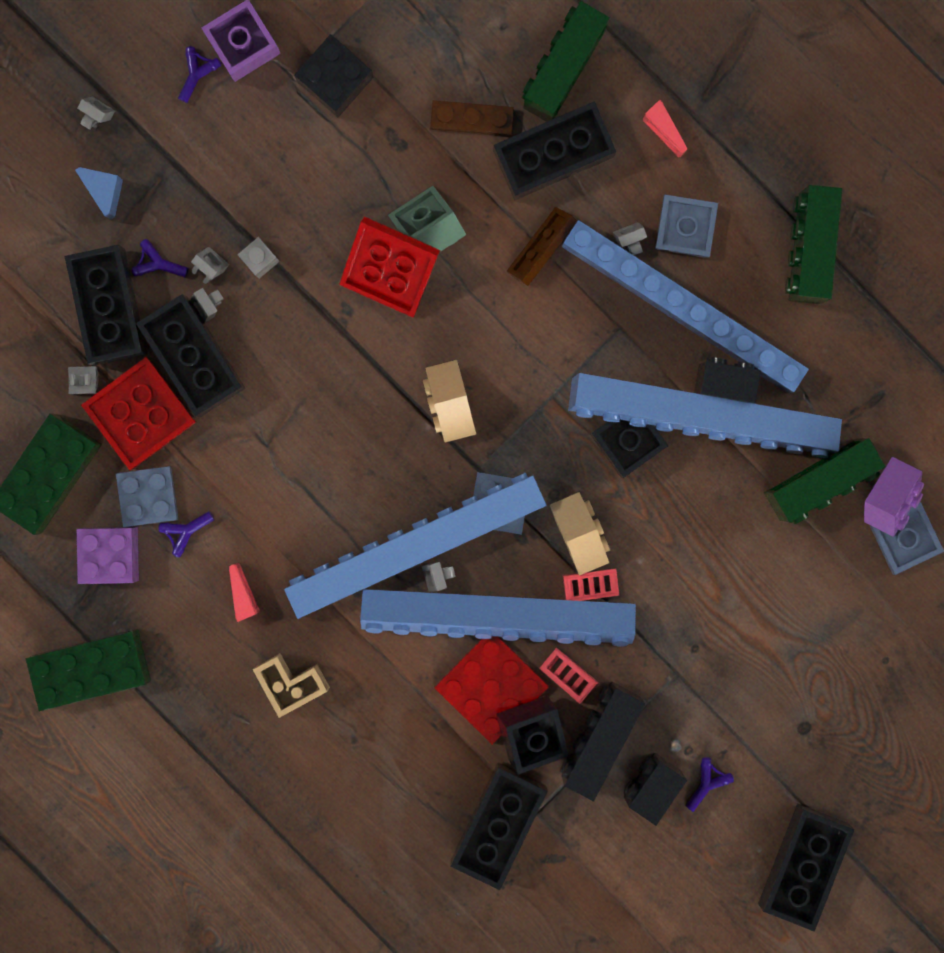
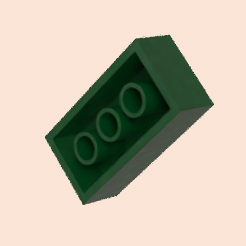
[522,1,610,122]
[785,185,843,304]
[0,413,102,535]
[764,438,886,524]
[25,629,151,712]

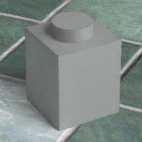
[237,237,280,279]

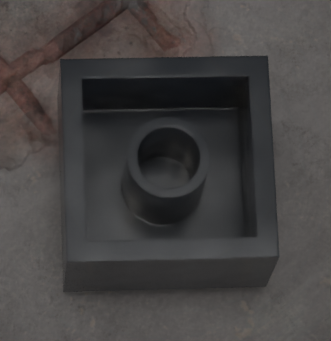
[294,34,374,118]
[694,357,761,404]
[590,420,668,478]
[496,696,569,775]
[624,753,688,826]

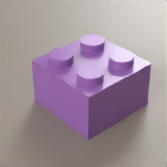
[202,0,281,82]
[864,457,924,537]
[77,527,139,584]

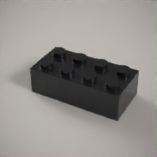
[493,101,616,201]
[64,245,147,366]
[136,294,246,417]
[560,681,646,802]
[450,762,548,890]
[758,803,855,932]

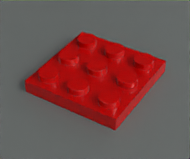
[339,216,440,318]
[81,356,196,471]
[434,636,549,745]

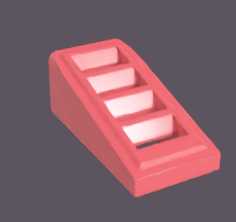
[643,100,687,157]
[229,563,260,622]
[562,568,619,601]
[539,648,600,704]

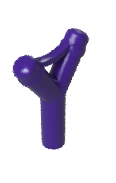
[178,46,221,103]
[132,239,189,278]
[158,511,215,557]
[685,757,734,812]

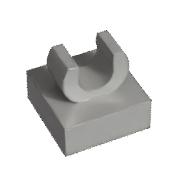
[77,96,115,130]
[613,222,647,256]
[191,247,229,284]
[190,288,224,323]
[68,366,98,394]
[422,562,456,592]

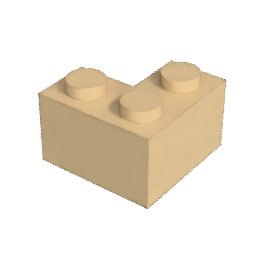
[423,360,476,442]
[549,492,610,576]
[253,653,330,718]

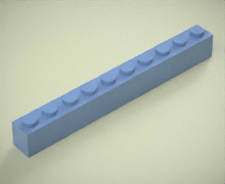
[562,220,809,393]
[568,373,842,458]
[284,473,547,619]
[360,589,636,647]

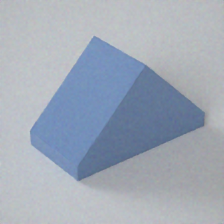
[75,167,123,220]

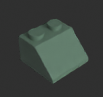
[388,186,466,252]

